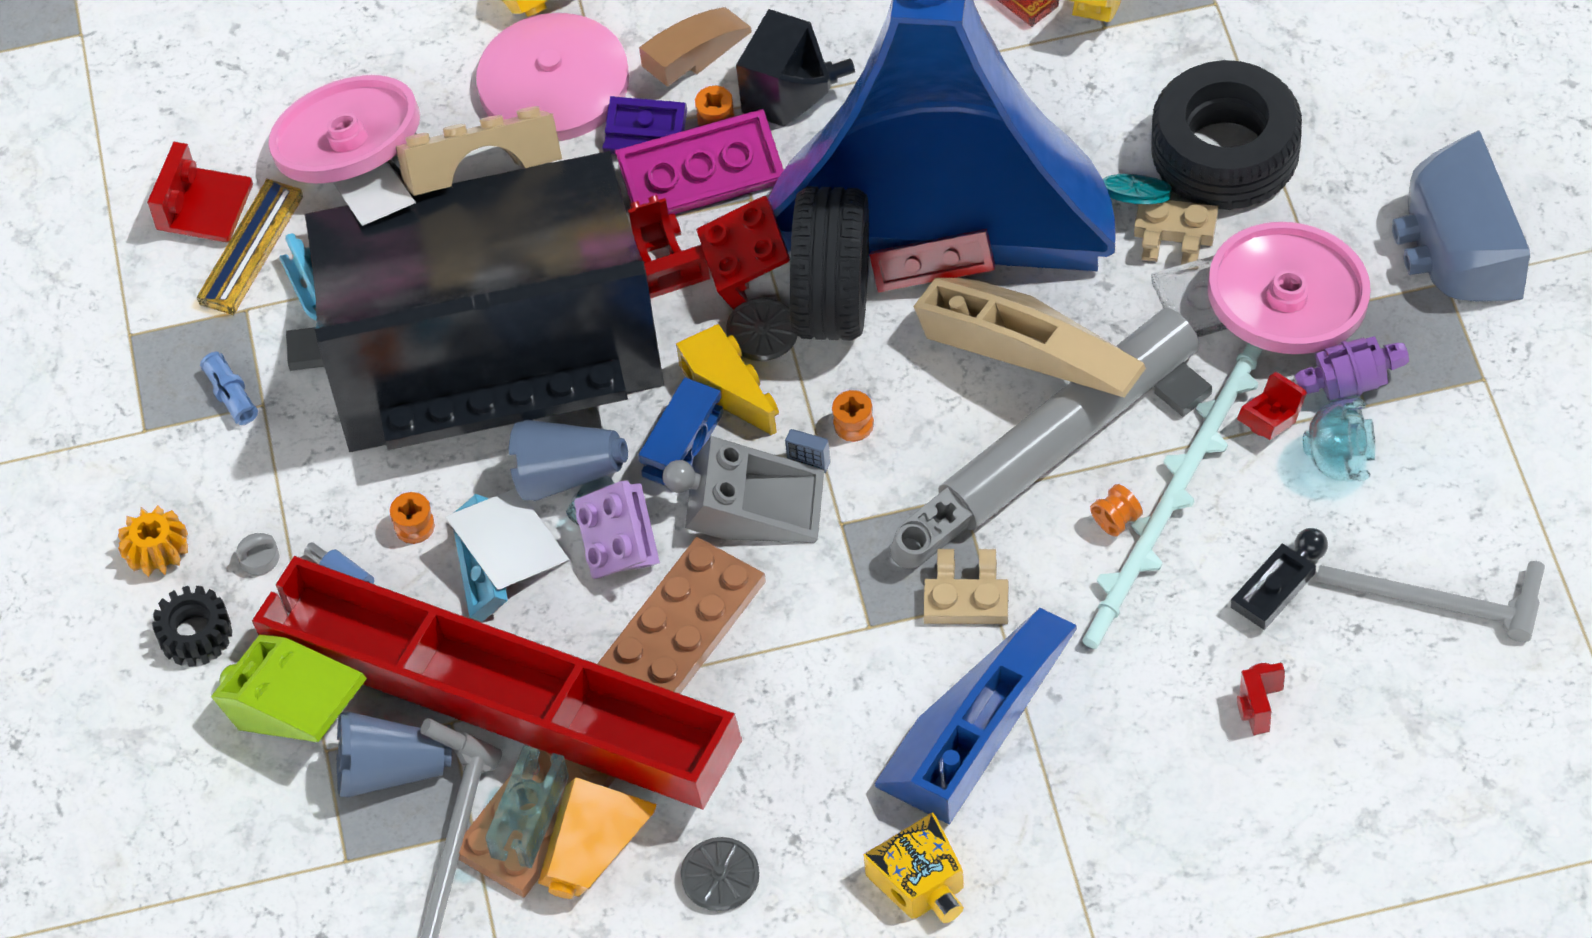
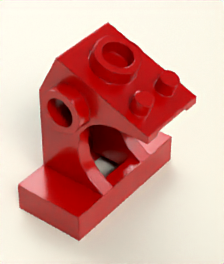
[627,195,710,299]

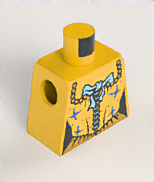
[863,812,964,923]

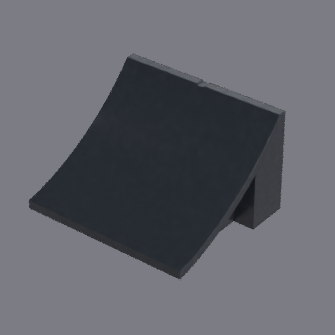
[305,151,664,453]

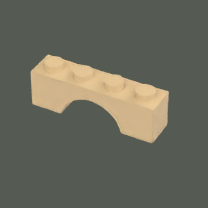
[396,106,562,195]

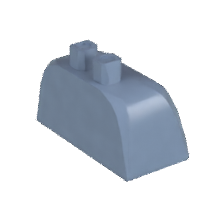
[1392,130,1530,301]

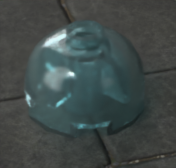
[1303,398,1375,482]

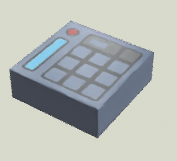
[785,429,831,474]

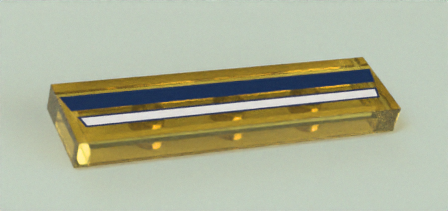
[197,179,303,315]

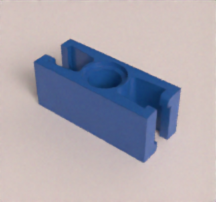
[638,377,724,486]

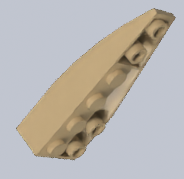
[913,278,1146,398]

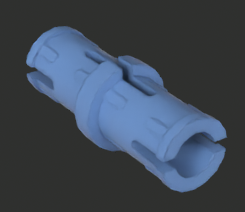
[200,352,258,425]

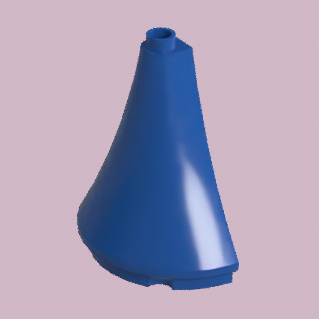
[769,0,1116,272]

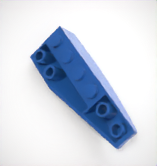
[875,608,1077,825]

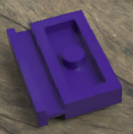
[602,96,688,155]

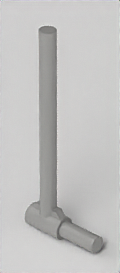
[1317,561,1545,642]
[420,718,502,938]

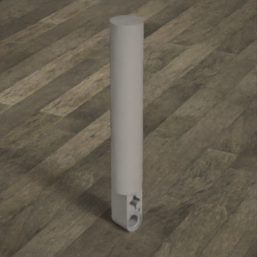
[890,308,1199,569]

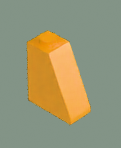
[538,777,657,899]

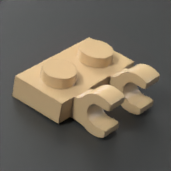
[1134,200,1218,267]
[924,549,1009,624]

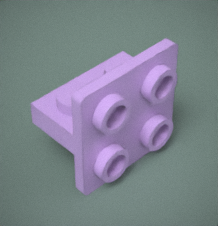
[574,480,660,579]

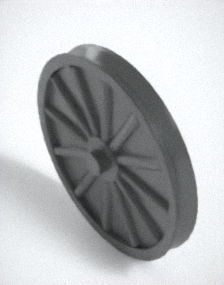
[726,298,797,361]
[681,837,759,911]

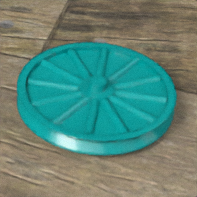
[1103,174,1172,204]

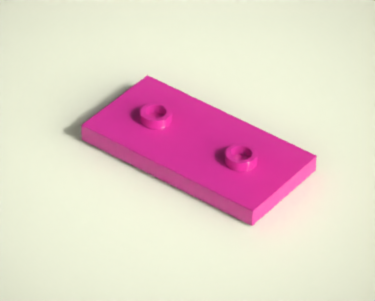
[615,109,784,214]

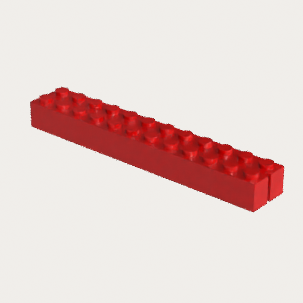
[252,556,742,810]

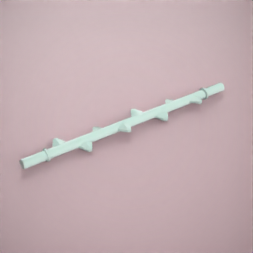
[1082,343,1263,649]

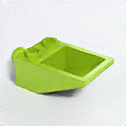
[211,634,367,742]

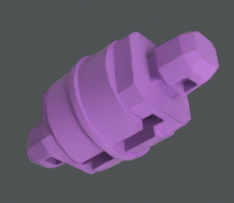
[1294,336,1409,401]

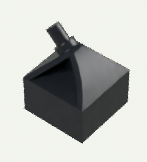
[736,9,855,126]

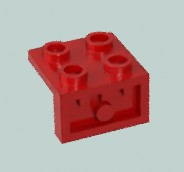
[147,141,253,242]
[696,196,790,310]

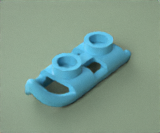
[279,233,317,321]

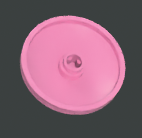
[476,13,629,141]
[269,75,420,183]
[1208,222,1371,354]

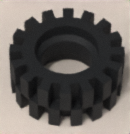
[152,586,233,667]

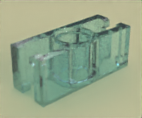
[485,745,569,869]

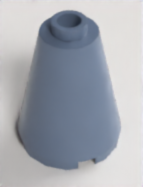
[509,420,628,501]
[336,712,452,797]

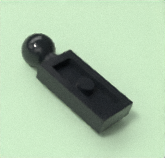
[1231,528,1328,630]

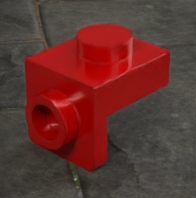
[1237,372,1307,440]
[1237,663,1285,735]

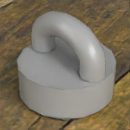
[236,533,279,575]

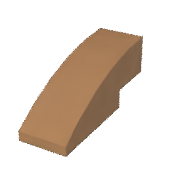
[639,7,752,87]

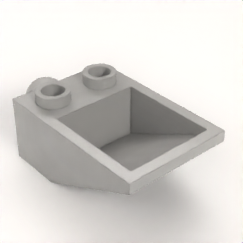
[663,436,824,543]

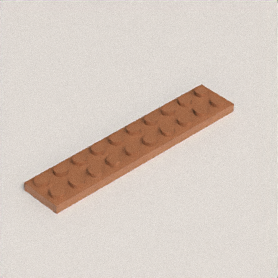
[459,536,766,898]

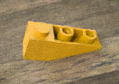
[676,324,779,435]

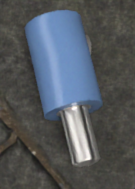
[304,542,374,584]

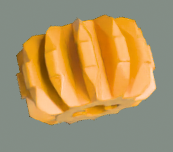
[118,505,188,577]

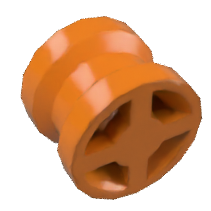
[695,85,735,127]
[832,390,874,442]
[1090,484,1143,537]
[390,492,435,544]

